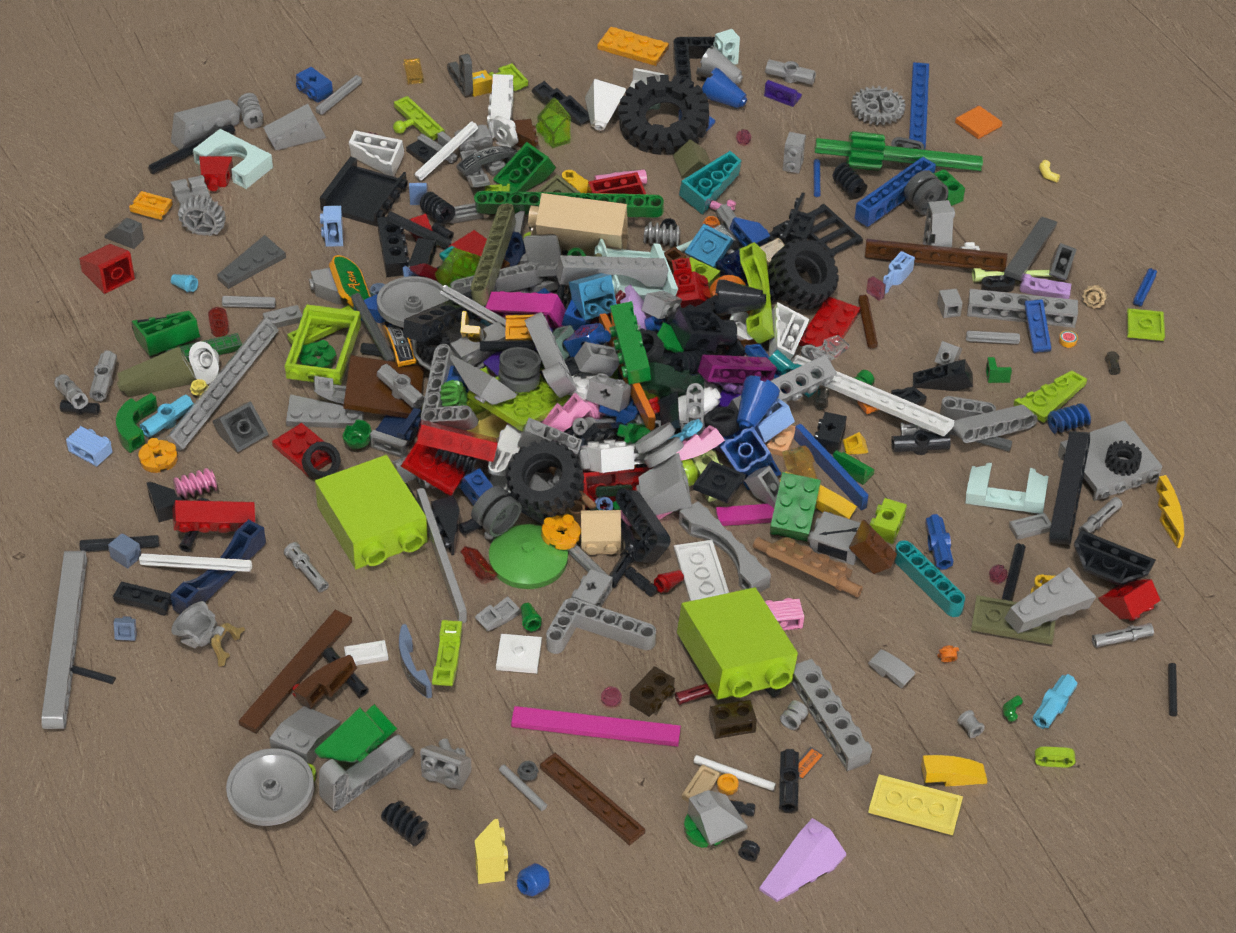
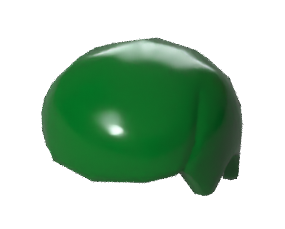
[342,419,372,449]

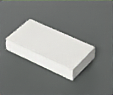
[344,640,388,666]

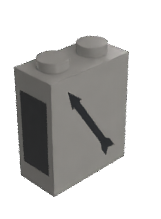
[808,511,861,565]

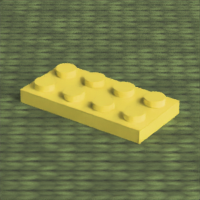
[868,774,963,835]

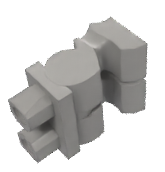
[170,175,210,209]

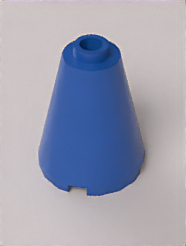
[702,68,748,109]
[737,375,780,430]

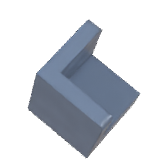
[108,534,141,569]

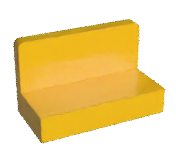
[461,311,483,342]

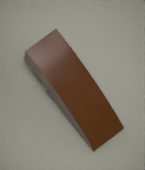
[293,655,357,709]

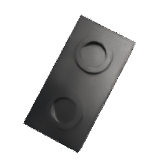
[814,412,847,454]

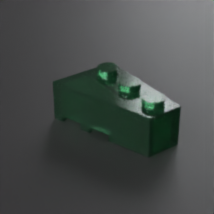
[640,362,704,399]

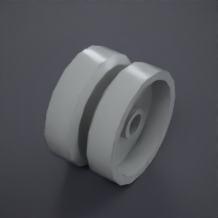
[634,422,684,468]

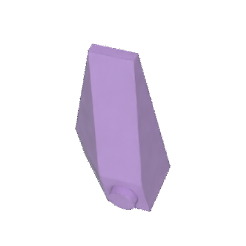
[759,818,846,902]

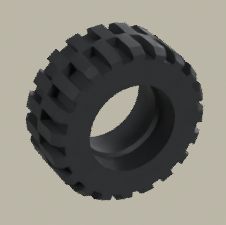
[768,238,839,310]
[506,439,584,518]

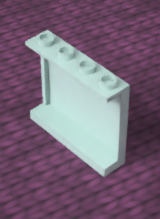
[594,239,678,301]

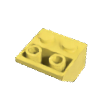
[475,819,508,884]

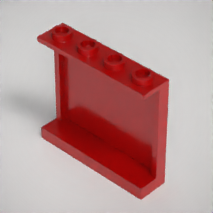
[417,419,498,462]

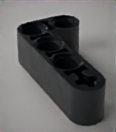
[615,488,671,564]

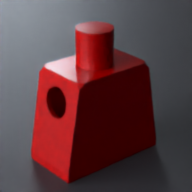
[199,156,233,191]

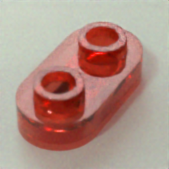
[208,307,229,337]

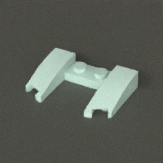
[965,463,1049,514]

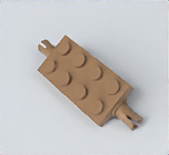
[753,537,863,598]

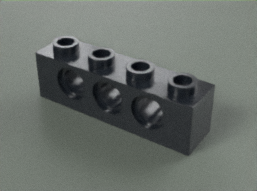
[377,217,410,277]

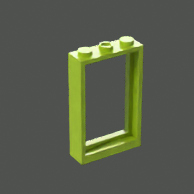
[285,304,361,385]

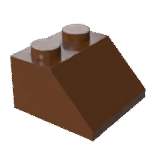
[849,520,897,574]

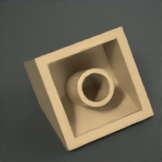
[581,510,621,555]

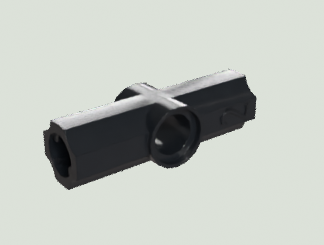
[891,430,951,455]
[779,749,799,813]

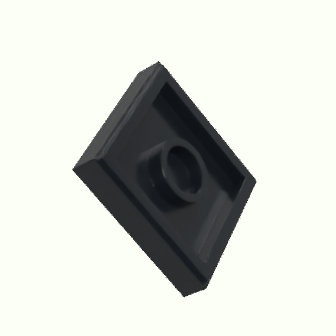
[693,460,745,504]

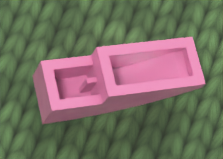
[541,393,592,432]
[676,425,724,460]

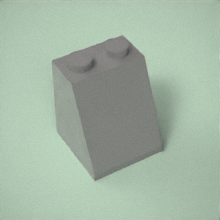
[636,453,692,515]

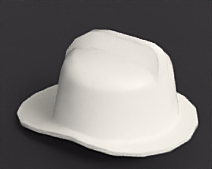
[730,312,753,340]
[189,341,219,384]

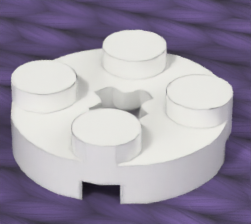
[488,115,518,147]

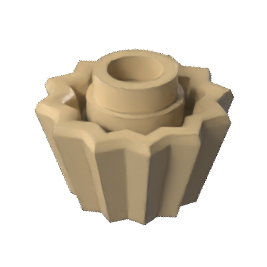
[1082,285,1107,309]

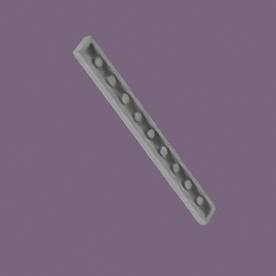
[166,317,279,451]

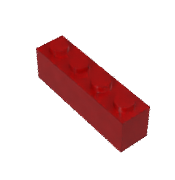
[173,500,256,533]

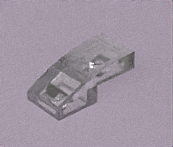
[808,335,850,361]

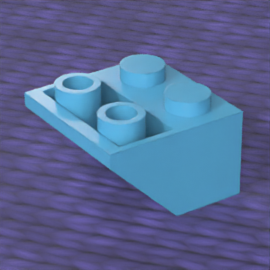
[569,273,616,320]

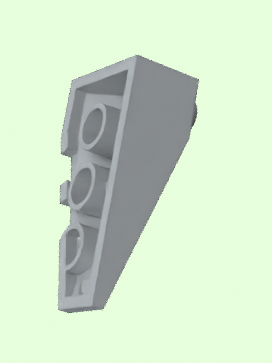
[450,355,517,405]

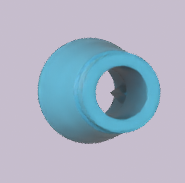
[171,274,198,292]

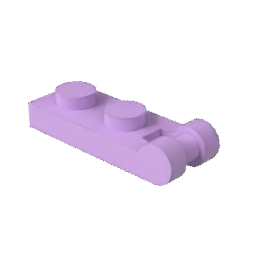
[1020,274,1071,299]

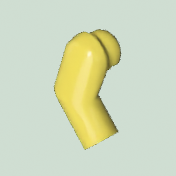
[1039,160,1060,183]

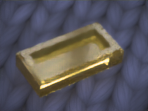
[403,58,424,84]

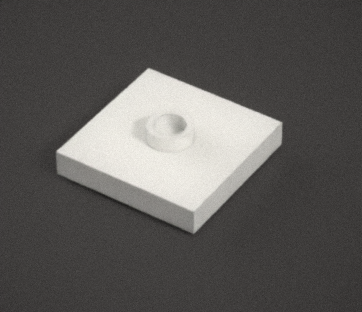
[496,634,542,674]

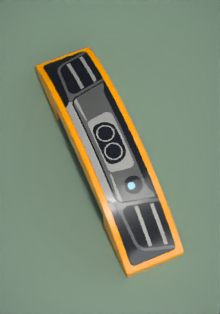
[382,323,416,367]

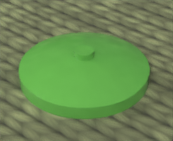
[489,524,568,589]

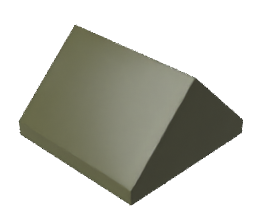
[673,140,711,179]

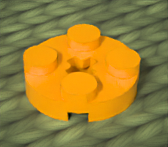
[138,438,178,473]
[541,514,581,550]

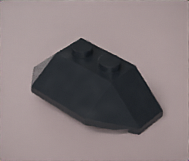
[1074,530,1156,586]

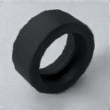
[640,330,664,366]
[704,406,740,437]
[302,441,341,479]

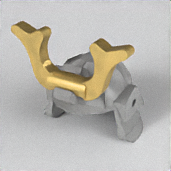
[171,601,245,667]

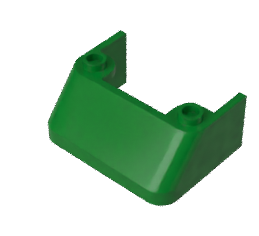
[314,704,398,763]

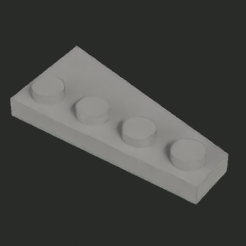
[286,394,364,428]

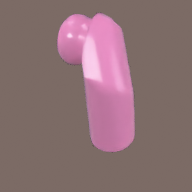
[709,200,736,211]

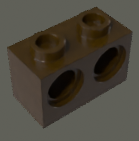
[629,666,675,717]
[709,700,757,739]

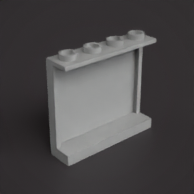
[1058,420,1162,501]

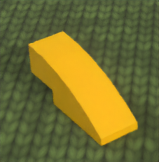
[921,755,987,787]

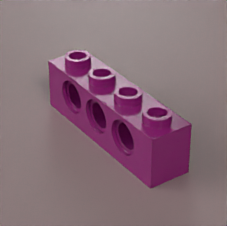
[698,355,777,383]

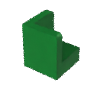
[985,357,1012,383]

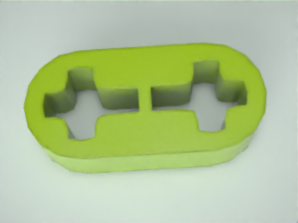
[1035,746,1076,768]

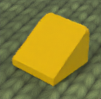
[843,432,868,455]

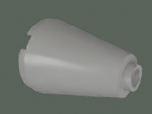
[696,46,743,85]

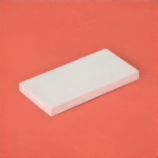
[674,540,729,601]

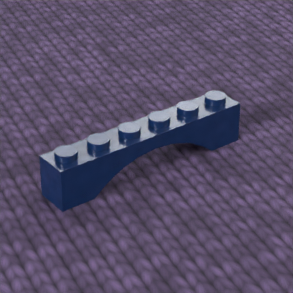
[170,519,266,614]

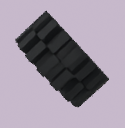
[416,333,450,363]
[1105,440,1142,476]

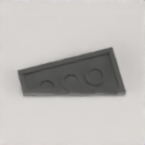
[217,235,286,289]

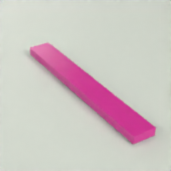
[511,706,681,747]

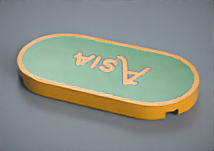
[329,255,371,307]

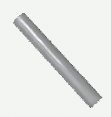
[499,764,547,811]

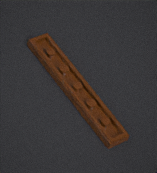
[540,753,645,846]

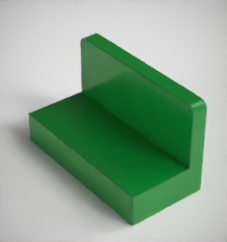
[833,450,875,485]

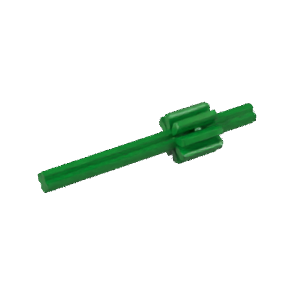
[814,131,983,171]

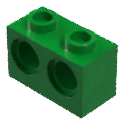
[933,169,965,206]

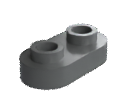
[891,137,924,150]

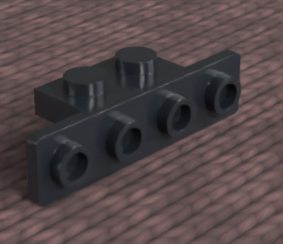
[779,192,816,245]

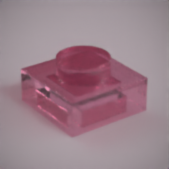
[866,276,886,301]

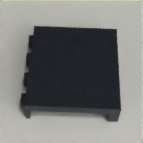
[320,156,408,227]

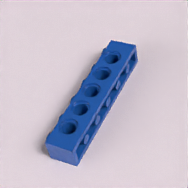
[855,157,936,227]

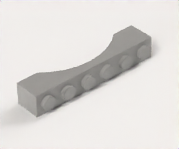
[556,255,669,287]
[679,501,771,593]

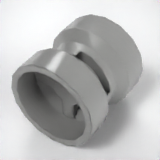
[780,700,808,730]

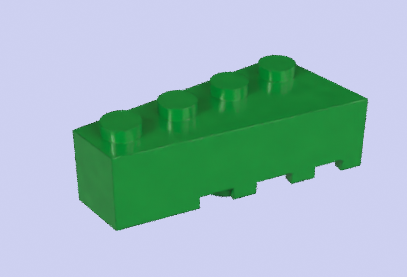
[609,301,651,385]

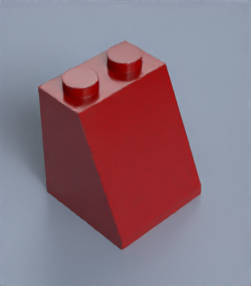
[79,244,135,294]

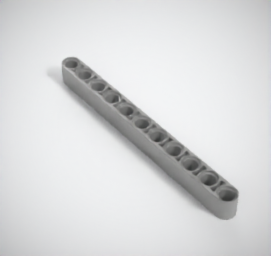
[42,550,87,729]

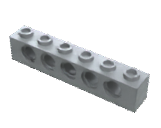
[967,289,1078,328]
[728,354,837,411]
[791,659,872,771]

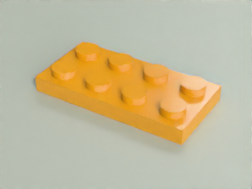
[597,27,669,66]

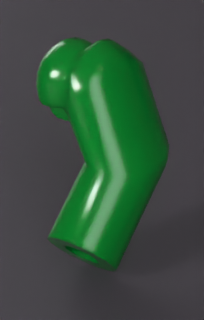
[1002,695,1023,722]

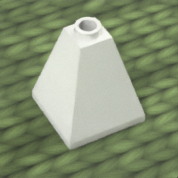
[585,79,626,131]

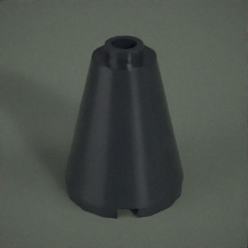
[715,279,766,316]

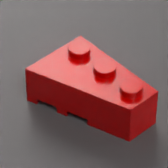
[587,172,646,194]

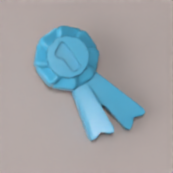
[668,419,703,441]

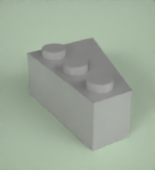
[263,104,326,150]
[923,200,955,265]

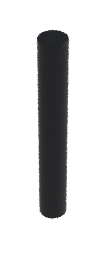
[1168,663,1178,716]
[70,665,116,685]

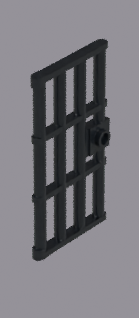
[735,204,863,274]

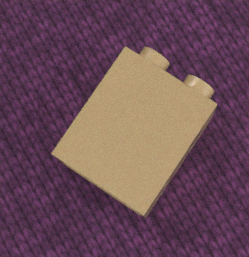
[528,193,628,256]

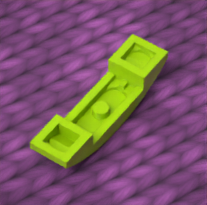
[432,620,462,686]

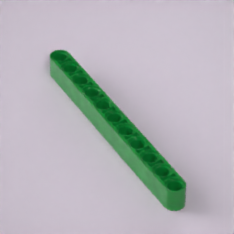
[474,191,664,218]

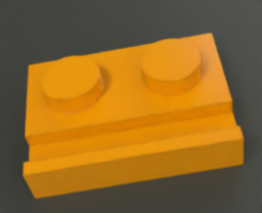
[129,191,173,220]
[505,315,533,340]

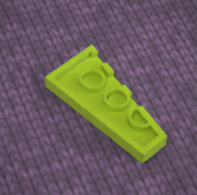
[1013,371,1087,423]

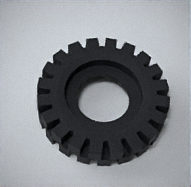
[618,75,709,155]

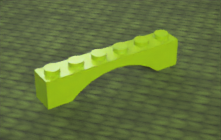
[739,242,774,344]

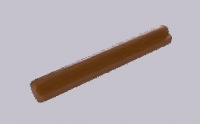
[858,294,878,349]

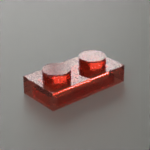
[460,546,497,581]

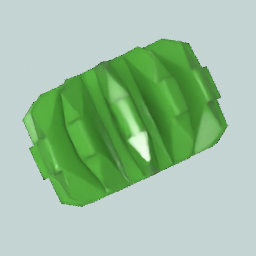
[439,380,468,407]

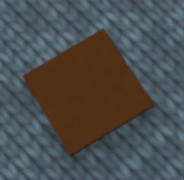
[343,355,424,418]

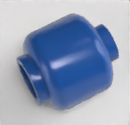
[517,863,550,897]

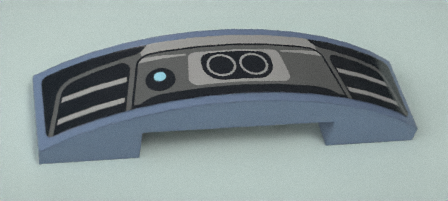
[399,624,432,699]

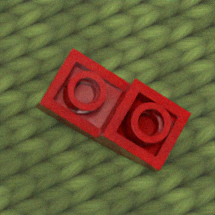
[671,258,695,293]

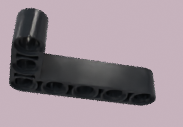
[673,37,715,83]

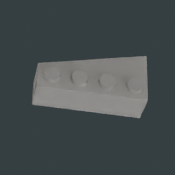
[171,99,241,149]

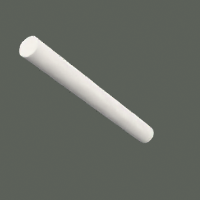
[694,755,776,791]

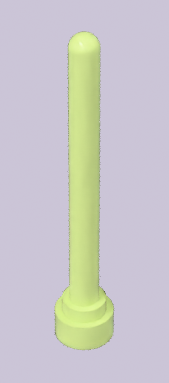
[972,268,1054,282]

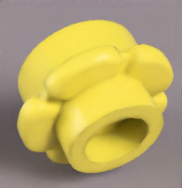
[190,379,208,396]

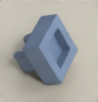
[114,616,137,641]

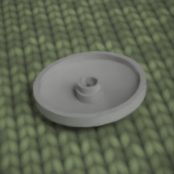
[377,276,449,327]
[226,749,314,826]

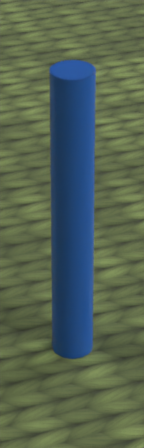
[813,159,821,197]

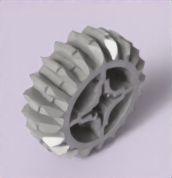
[178,194,226,236]

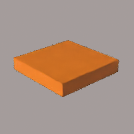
[955,106,1002,139]

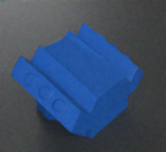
[717,427,781,490]

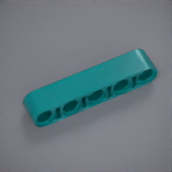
[894,540,965,617]

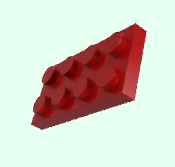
[798,297,861,357]

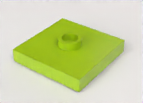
[1126,308,1165,341]

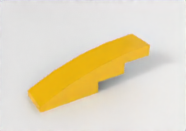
[780,472,857,519]
[1156,475,1184,548]

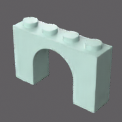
[193,129,273,189]

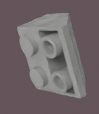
[420,745,471,790]

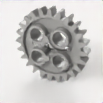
[851,86,905,125]

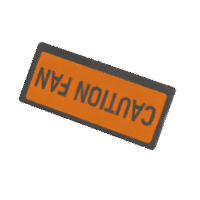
[799,747,824,780]

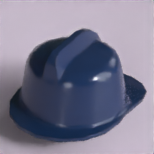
[504,231,526,267]

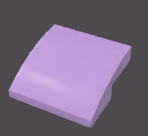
[620,284,651,330]

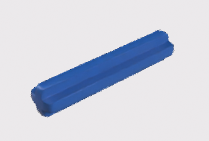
[1133,268,1157,306]

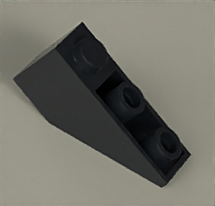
[913,359,973,391]
[431,495,460,556]

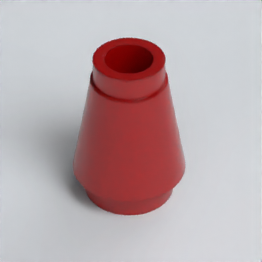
[654,570,684,593]

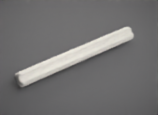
[414,121,478,181]

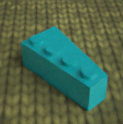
[679,151,742,215]

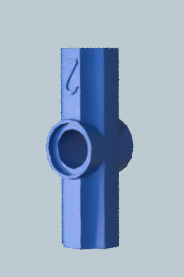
[925,514,953,570]

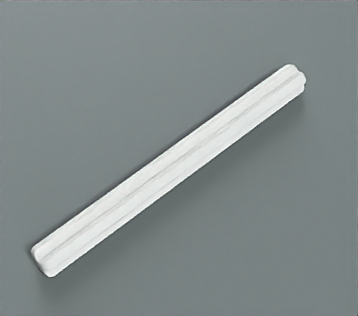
[139,554,253,572]

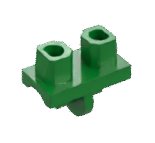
[617,423,651,443]

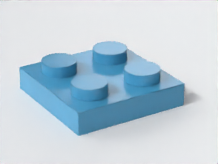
[685,224,734,268]

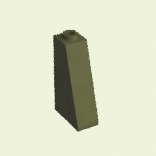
[117,347,196,398]

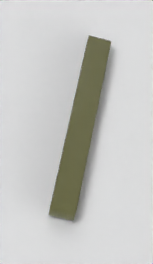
[470,203,516,306]

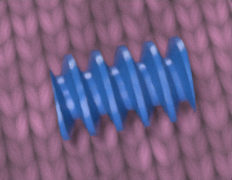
[1048,403,1091,434]

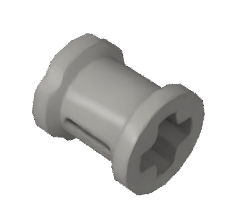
[957,710,985,738]

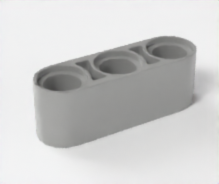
[940,396,996,420]

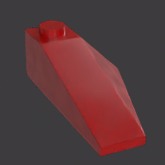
[579,467,653,511]

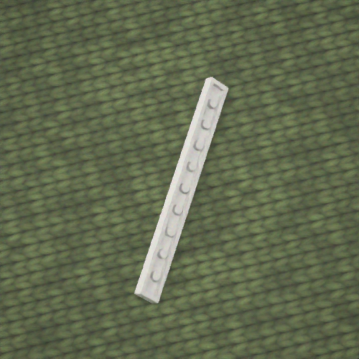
[791,355,954,436]

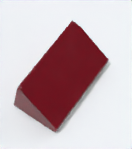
[409,263,450,286]

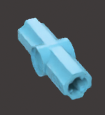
[140,395,194,438]
[1032,674,1078,729]

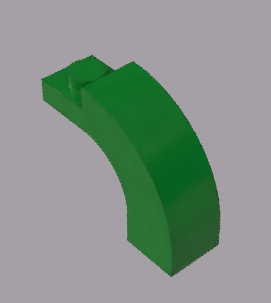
[116,393,158,453]

